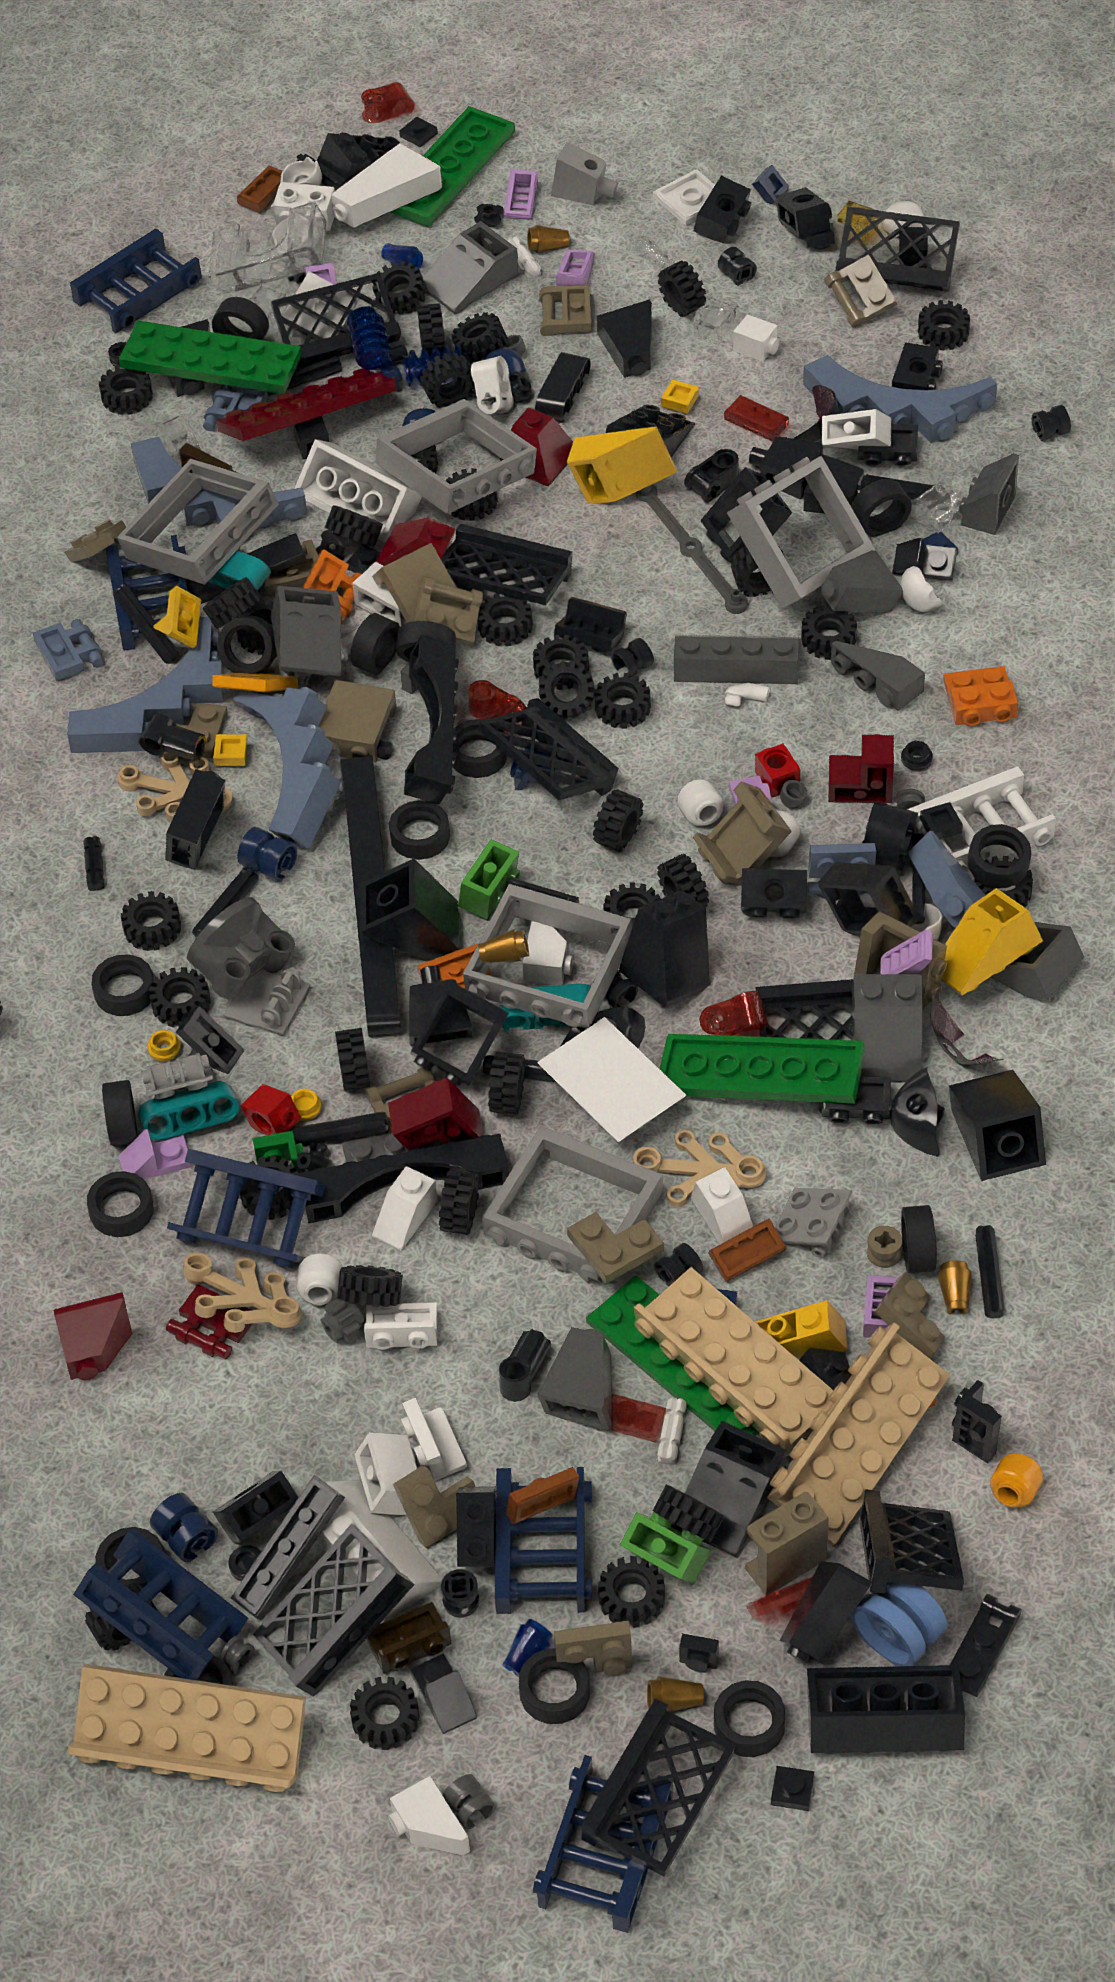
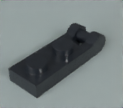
[950,1594,1022,1697]

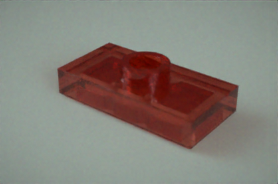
[724,395,789,442]
[610,1394,667,1443]
[746,1576,813,1618]

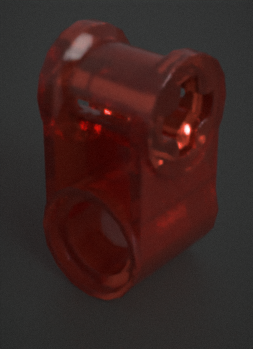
[361,82,415,123]
[468,680,526,734]
[699,991,768,1036]

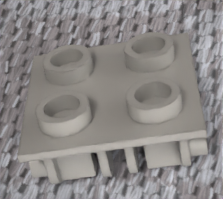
[223,967,310,1035]
[141,1053,213,1099]
[775,1188,852,1258]

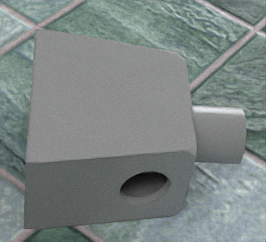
[551,142,618,205]

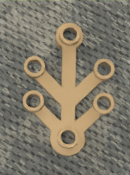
[117,752,233,823]
[633,1130,766,1207]
[183,1253,302,1333]

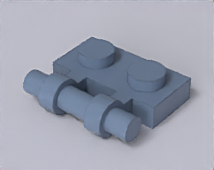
[203,384,268,431]
[33,619,104,681]
[807,843,876,898]

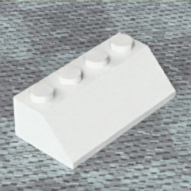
[294,439,422,542]
[317,1480,442,1622]

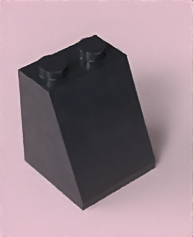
[360,858,460,961]
[618,890,710,1007]
[949,1069,1046,1181]

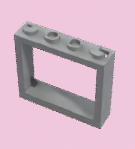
[375,399,537,514]
[727,456,875,608]
[117,459,279,585]
[463,884,632,1029]
[482,1125,663,1285]

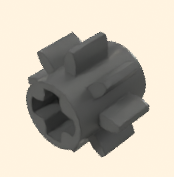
[320,1298,364,1344]

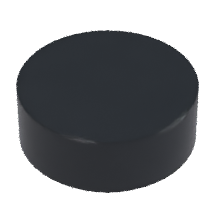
[228,1545,262,1581]

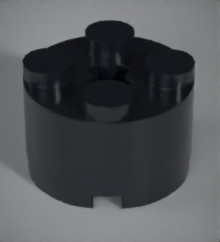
[862,802,919,875]

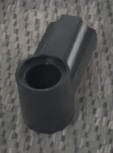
[138,714,206,761]
[499,1329,551,1402]

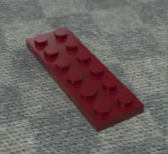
[216,368,397,442]

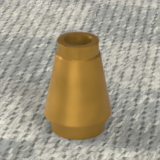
[527,225,569,253]
[478,929,529,963]
[937,1260,972,1314]
[647,1676,704,1712]

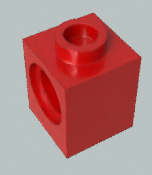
[755,743,801,798]
[240,1084,301,1135]

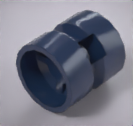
[237,827,298,882]
[150,1493,218,1562]

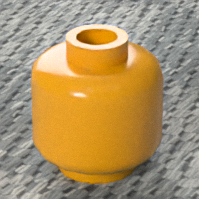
[990,1453,1043,1507]

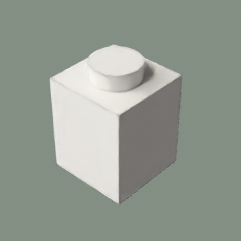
[733,314,780,362]

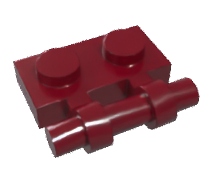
[166,1285,253,1359]

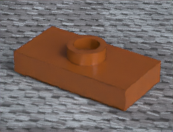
[237,165,282,213]
[708,1218,786,1282]
[506,1467,579,1524]

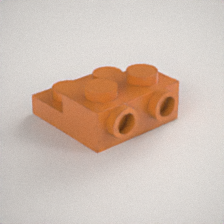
[943,666,1018,726]

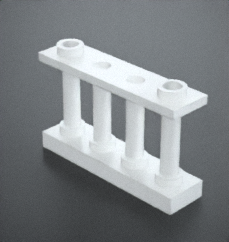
[907,766,1056,872]

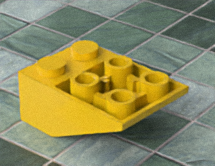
[567,427,677,504]
[941,888,1043,996]

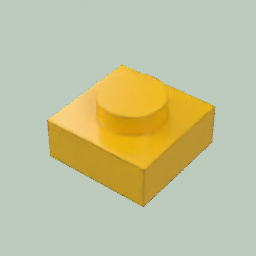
[661,379,699,414]
[213,734,248,766]

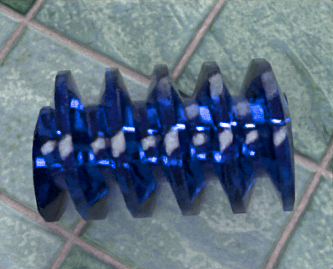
[347,306,392,370]
[402,344,462,387]

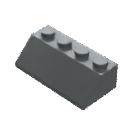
[674,635,799,684]

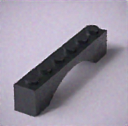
[404,635,459,805]
[299,1133,509,1224]

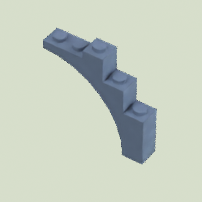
[803,355,997,443]
[131,437,307,537]
[67,616,229,753]
[233,687,341,849]

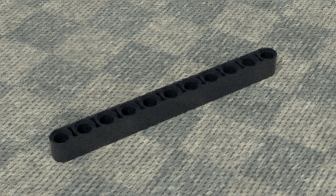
[341,755,401,1036]

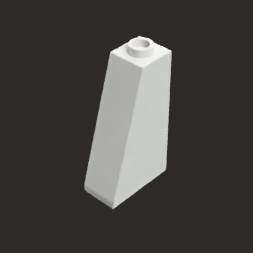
[331,143,442,228]

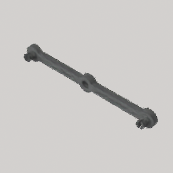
[636,484,748,614]

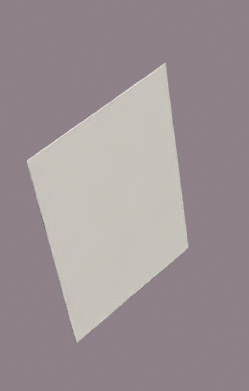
[537,1017,687,1142]

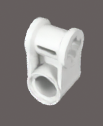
[471,356,513,414]

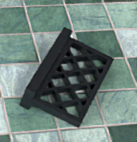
[835,206,960,292]
[271,272,401,368]
[441,524,573,606]
[478,698,619,801]
[755,979,853,1040]
[860,1489,964,1593]
[253,1523,415,1697]
[581,1698,736,1877]

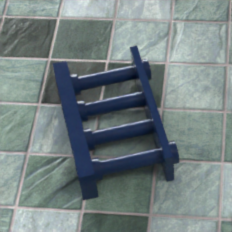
[70,228,202,333]
[105,535,187,651]
[167,1148,326,1268]
[494,1467,592,1614]
[73,1528,249,1680]
[533,1755,673,1933]

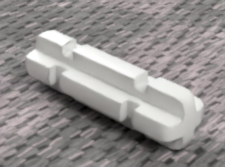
[507,236,541,279]
[657,1397,687,1464]

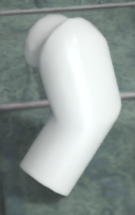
[725,683,770,706]

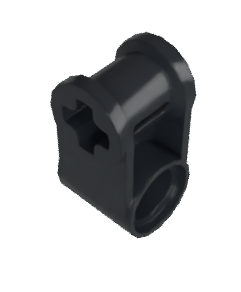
[684,449,739,503]

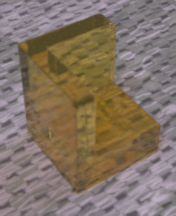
[837,201,878,246]

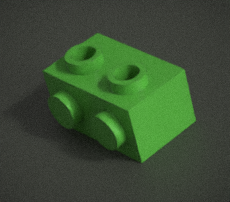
[458,839,520,920]
[620,1511,712,1583]

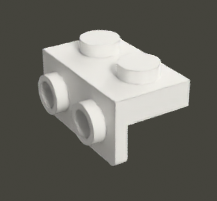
[364,1302,437,1350]
[401,1398,467,1481]

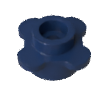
[378,359,402,392]

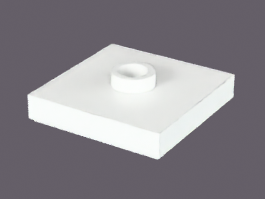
[283,271,359,339]

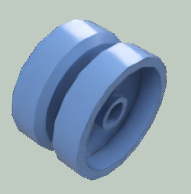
[850,1582,947,1666]

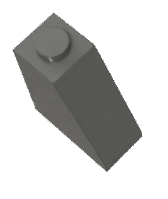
[820,550,903,613]
[537,1327,612,1430]

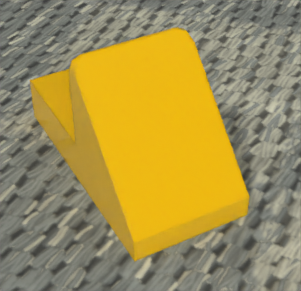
[154,585,201,648]

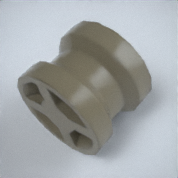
[867,1226,902,1268]

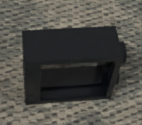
[700,467,792,563]
[165,769,226,870]
[818,862,920,935]
[410,981,509,1087]

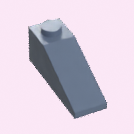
[908,831,985,928]

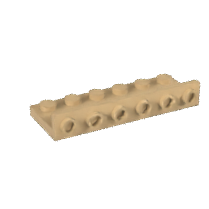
[633,1267,833,1456]
[767,1322,950,1546]
[68,1664,307,1792]

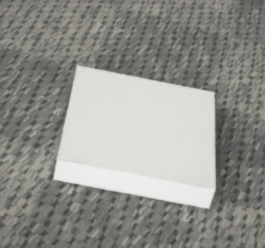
[653,169,715,226]

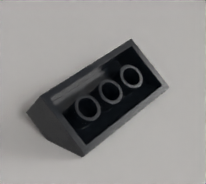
[807,1665,965,1754]

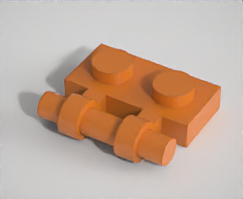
[302,549,362,624]

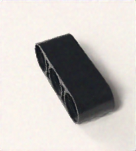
[535,352,591,422]

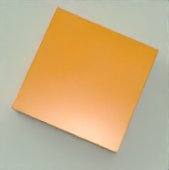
[212,673,298,692]

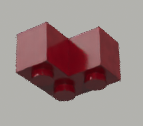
[828,734,894,804]
[388,1077,483,1151]

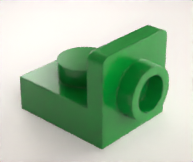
[252,1131,304,1173]

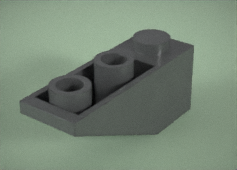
[831,641,925,711]

